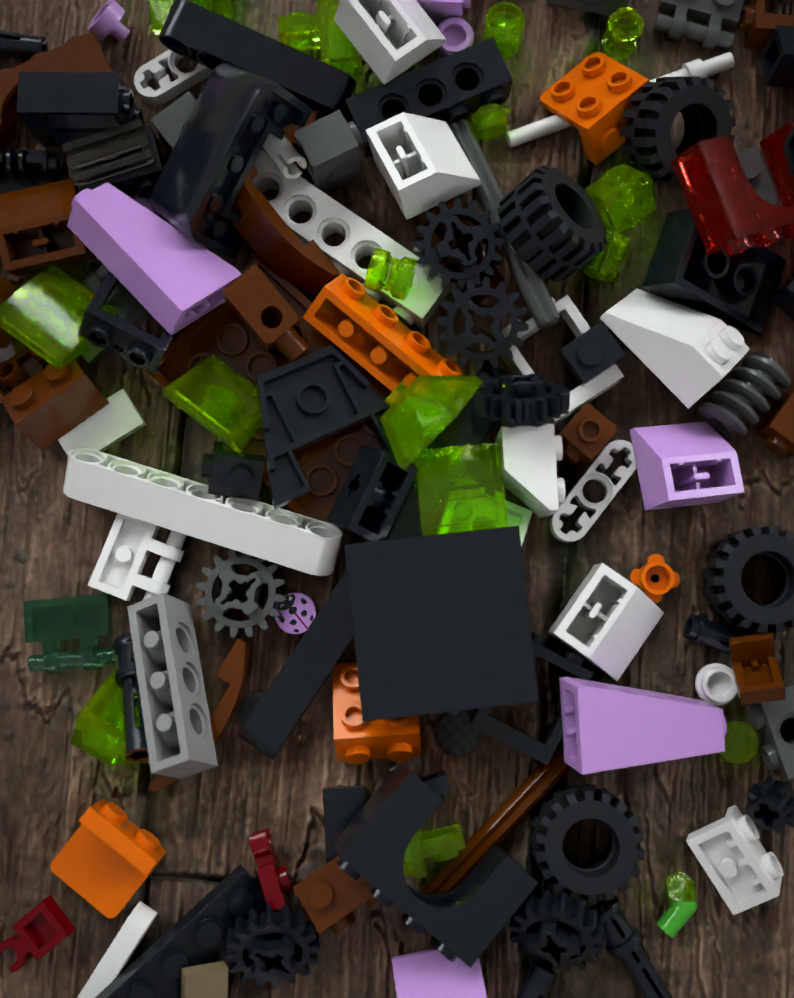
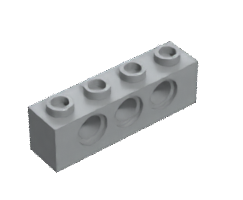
[127,592,218,779]

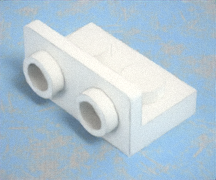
[686,805,784,916]

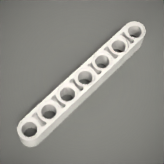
[63,448,343,576]

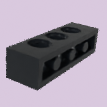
[345,37,513,159]

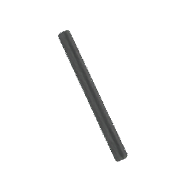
[449,119,559,329]

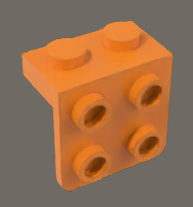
[540,52,650,165]
[332,662,421,765]
[50,798,168,919]

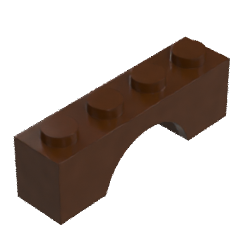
[0,31,113,148]

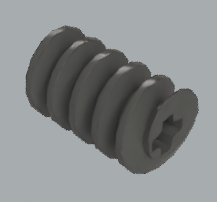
[698,352,792,440]

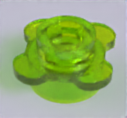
[470,104,511,140]

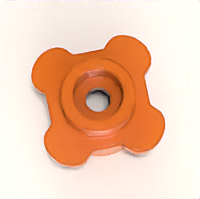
[630,554,680,603]

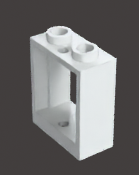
[500,295,624,425]

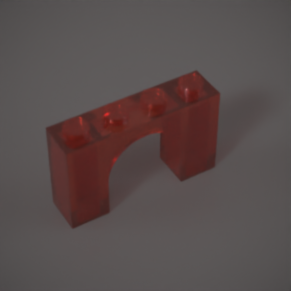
[671,121,794,256]

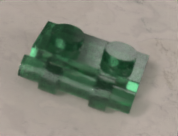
[23,593,116,675]

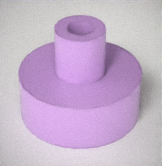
[87,0,130,43]

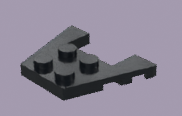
[256,345,423,510]

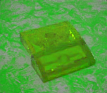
[0,265,119,369]
[412,442,508,536]

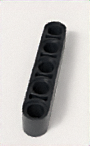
[158,0,356,118]

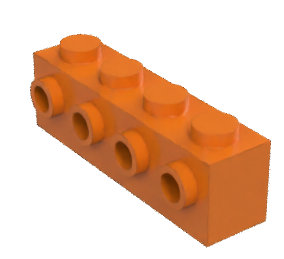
[303,273,469,425]

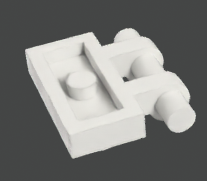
[88,513,187,601]

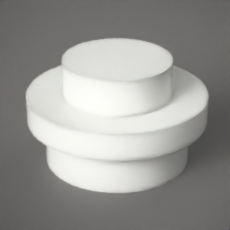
[695,663,737,706]

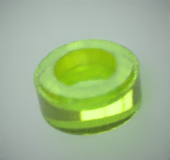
[717,720,759,764]

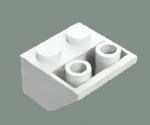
[334,0,447,85]
[366,112,481,220]
[495,424,565,518]
[547,563,664,681]

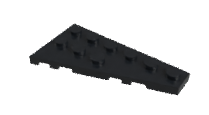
[95,864,267,998]

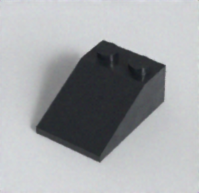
[642,205,786,335]

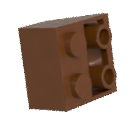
[0,178,96,277]
[0,328,109,451]

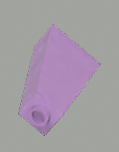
[67,182,242,336]
[559,677,727,775]

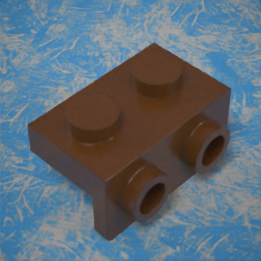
[292,856,381,934]

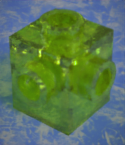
[584,163,657,235]

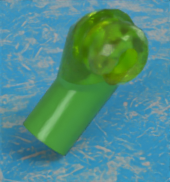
[656,872,697,939]

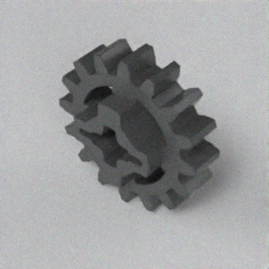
[196,549,288,638]

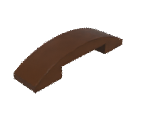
[230,166,339,295]
[148,638,251,792]

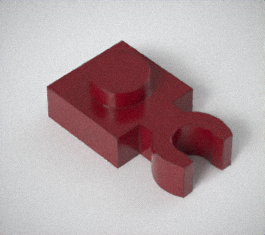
[249,828,294,910]
[0,895,76,973]

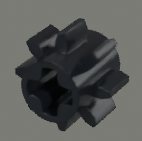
[745,776,794,834]

